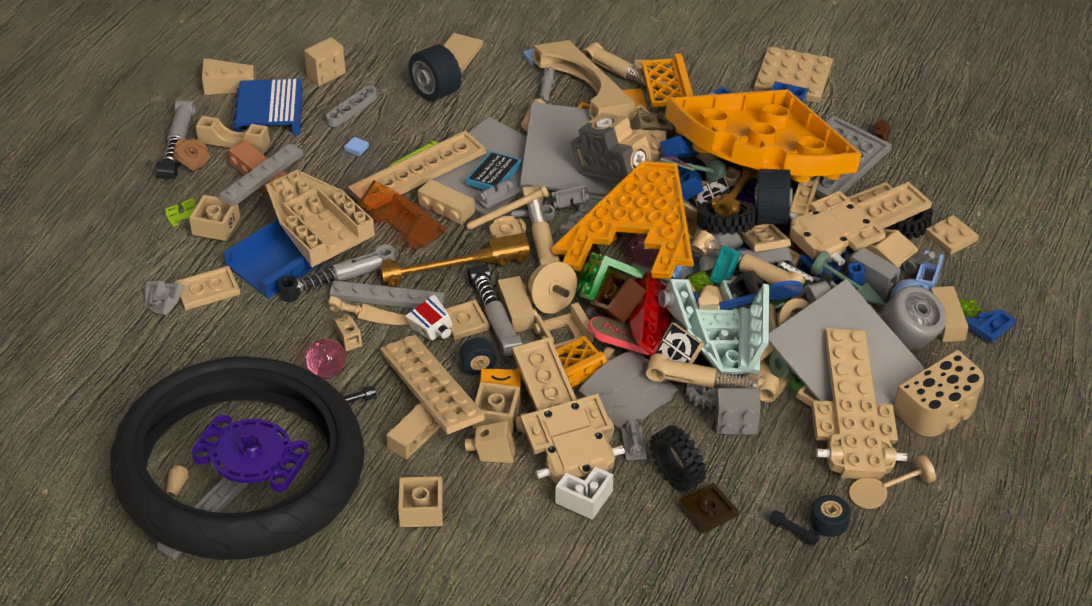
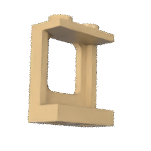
[533,303,594,349]

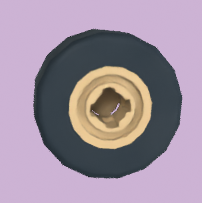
[459,337,497,375]
[811,495,851,537]

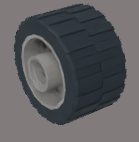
[408,44,462,101]
[755,169,793,225]

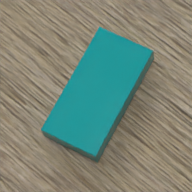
[709,245,741,285]

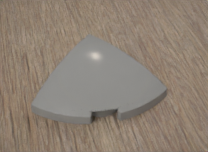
[145,280,184,315]

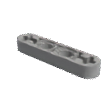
[326,86,377,127]

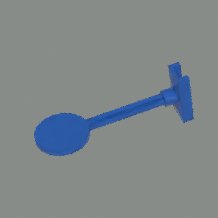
[693,280,803,310]

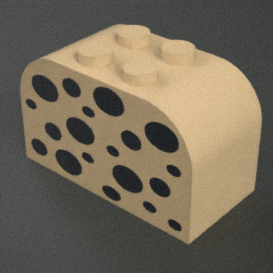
[893,350,984,437]

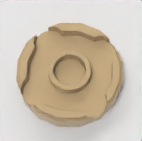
[490,216,526,238]

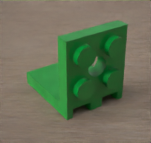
[575,253,644,300]

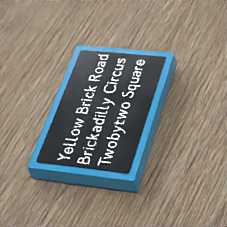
[465,151,522,191]

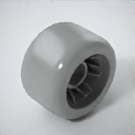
[881,286,946,350]

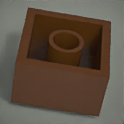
[590,272,646,322]

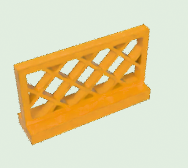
[641,53,693,107]
[516,336,607,387]

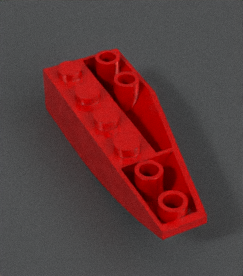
[629,271,672,356]

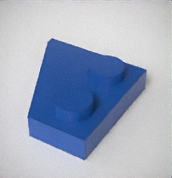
[965,309,1016,343]

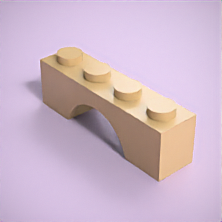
[196,116,270,154]

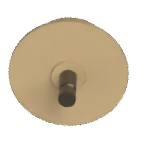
[528,261,577,314]

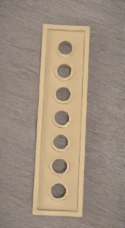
[348,130,486,211]
[380,335,485,435]

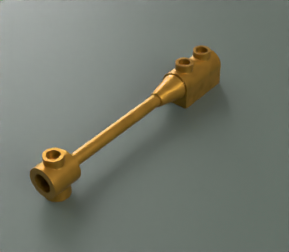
[712,165,759,216]
[380,233,530,287]

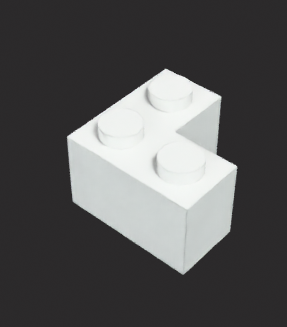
[555,467,614,520]

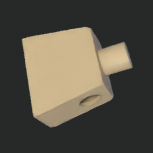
[465,421,515,463]

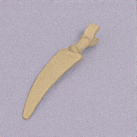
[329,296,409,325]

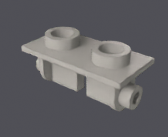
[476,180,516,209]
[551,185,591,209]
[621,419,647,460]

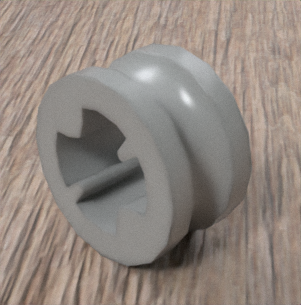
[658,290,675,308]

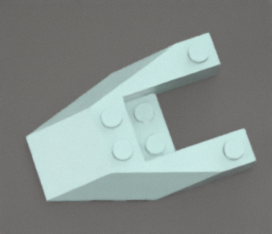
[665,279,750,374]

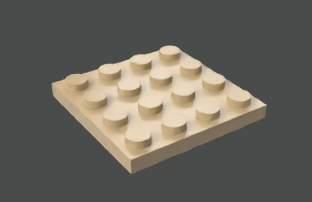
[754,47,833,103]

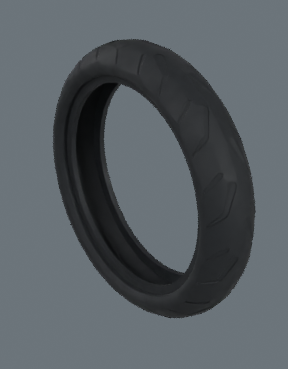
[110,356,364,560]

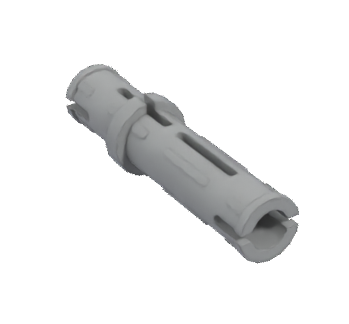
[539,67,555,104]

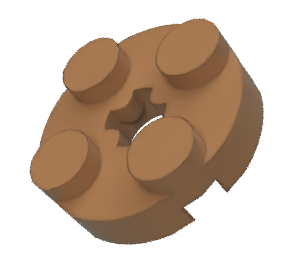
[173,138,210,170]

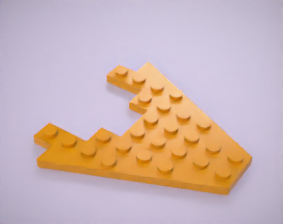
[552,161,694,279]

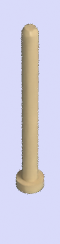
[467,185,549,230]

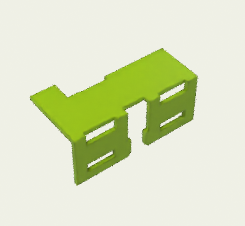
[165,198,196,227]

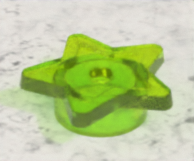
[960,299,982,317]

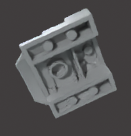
[578,351,678,432]

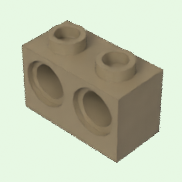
[632,111,673,140]

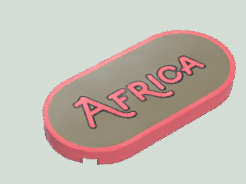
[588,316,663,355]

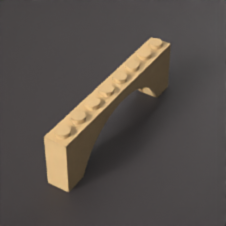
[533,40,635,119]

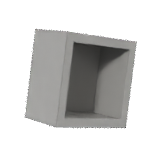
[715,388,761,435]

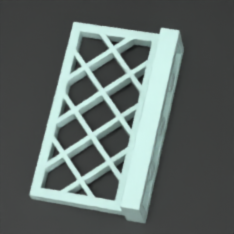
[738,283,769,375]

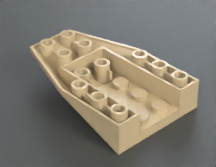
[266,170,375,267]

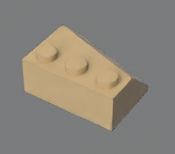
[202,58,256,95]

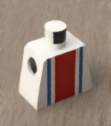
[406,295,452,341]

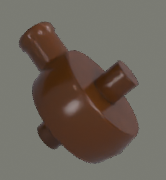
[873,120,890,141]

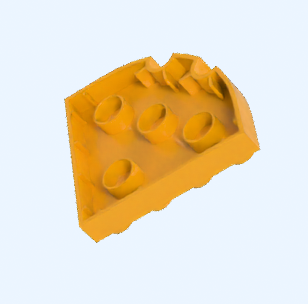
[664,89,862,182]

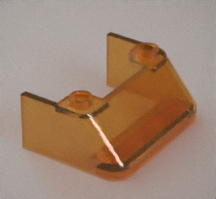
[358,180,447,249]

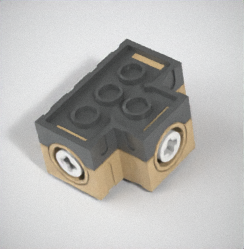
[570,112,653,182]

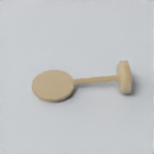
[849,454,936,509]

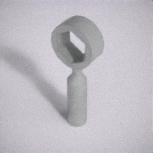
[511,205,555,221]
[902,251,936,275]

